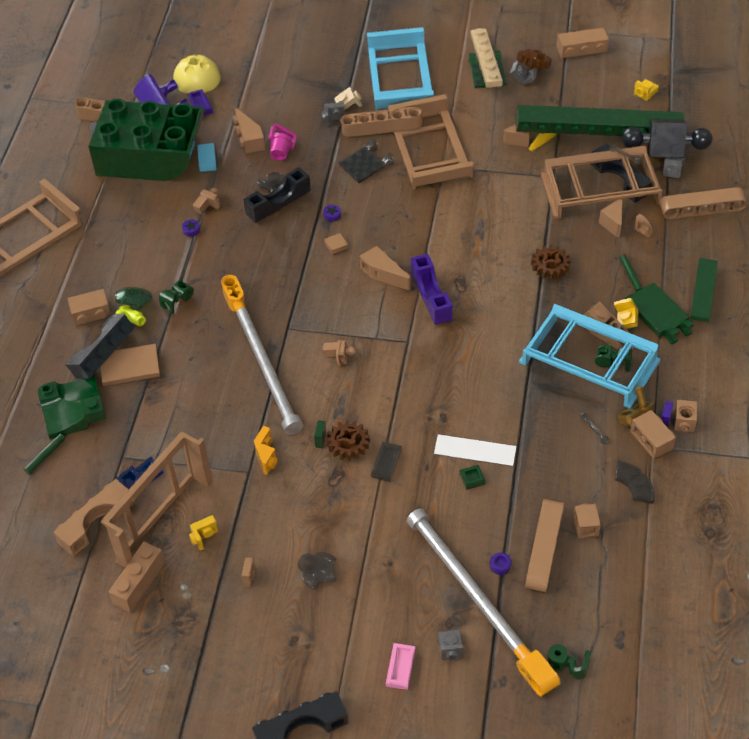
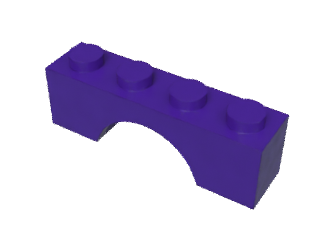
[411,254,453,325]

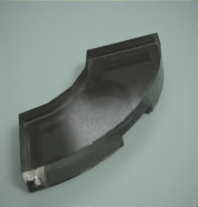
[615,460,655,504]

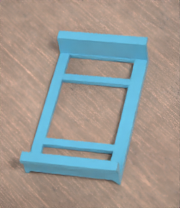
[367,27,434,111]
[519,304,660,408]

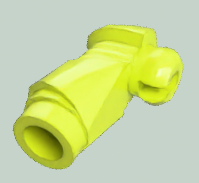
[116,305,146,327]

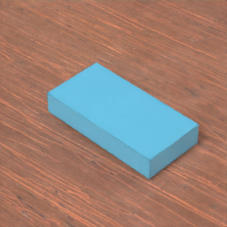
[197,143,217,172]

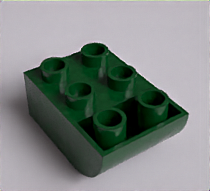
[89,99,204,181]

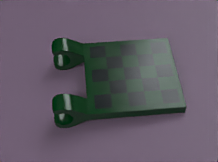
[468,51,507,88]

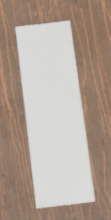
[434,434,516,466]

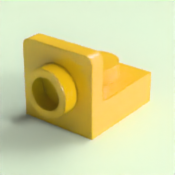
[634,79,659,101]
[614,298,638,329]
[189,515,218,551]

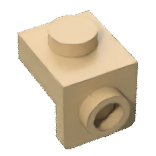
[334,87,362,110]

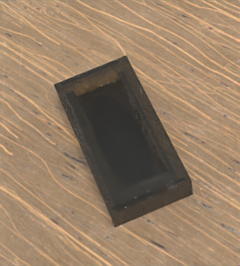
[371,442,402,482]

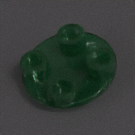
[115,287,152,309]

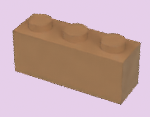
[556,28,609,59]
[109,542,165,613]

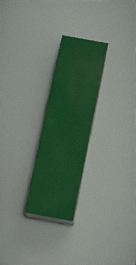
[690,258,718,322]

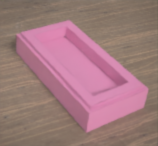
[386,643,416,690]

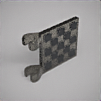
[339,138,395,183]

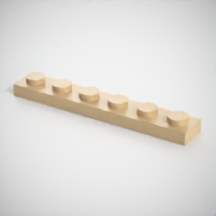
[471,28,502,88]

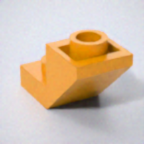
[254,426,278,475]

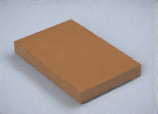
[101,344,160,386]

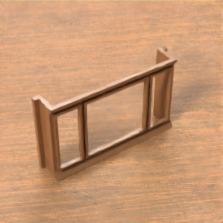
[388,94,474,189]
[541,146,663,219]
[0,178,82,277]
[101,431,213,568]

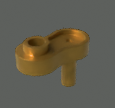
[618,386,655,426]

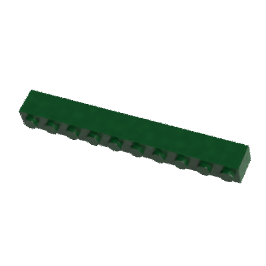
[515,105,684,136]

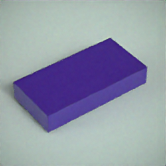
[187,89,213,116]

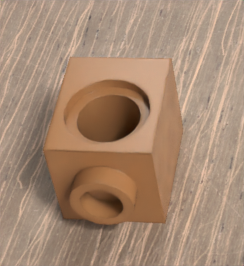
[674,400,697,432]
[573,504,601,538]

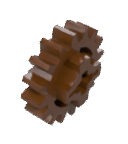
[517,49,552,70]
[531,245,571,280]
[327,420,370,461]

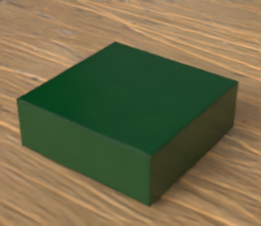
[314,420,326,448]
[459,465,485,490]

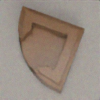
[634,214,652,238]

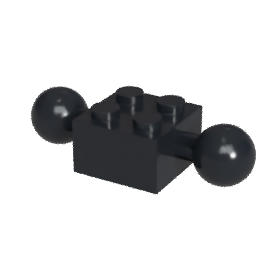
[622,119,713,157]

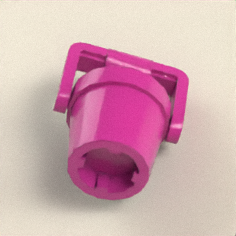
[268,123,297,161]

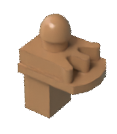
[192,188,220,214]
[323,340,356,366]

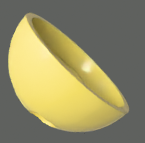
[173,55,221,94]

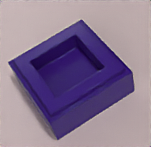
[661,401,673,428]

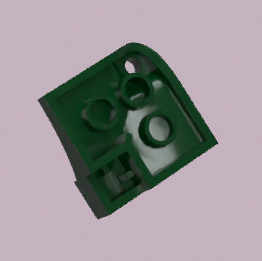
[38,376,106,439]

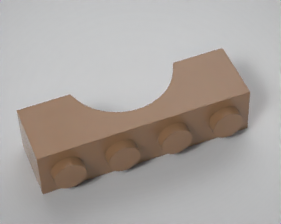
[53,479,135,557]

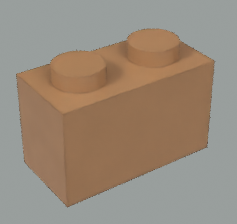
[67,289,111,326]
[630,410,676,459]

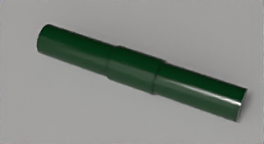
[620,255,642,291]
[24,434,65,474]

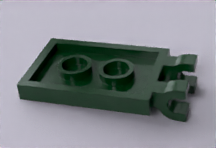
[625,283,694,345]

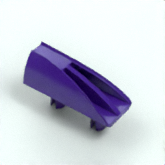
[133,74,189,105]

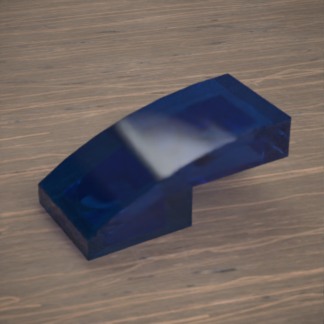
[116,457,164,490]

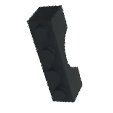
[590,143,652,203]
[243,167,311,223]
[65,314,134,379]
[252,691,348,739]

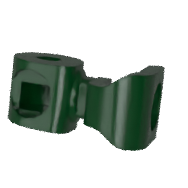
[159,280,194,314]
[595,345,633,372]
[547,644,591,680]

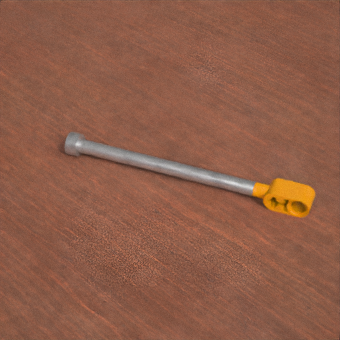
[221,275,303,435]
[407,509,560,696]

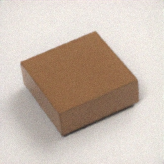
[324,233,348,255]
[241,557,255,587]

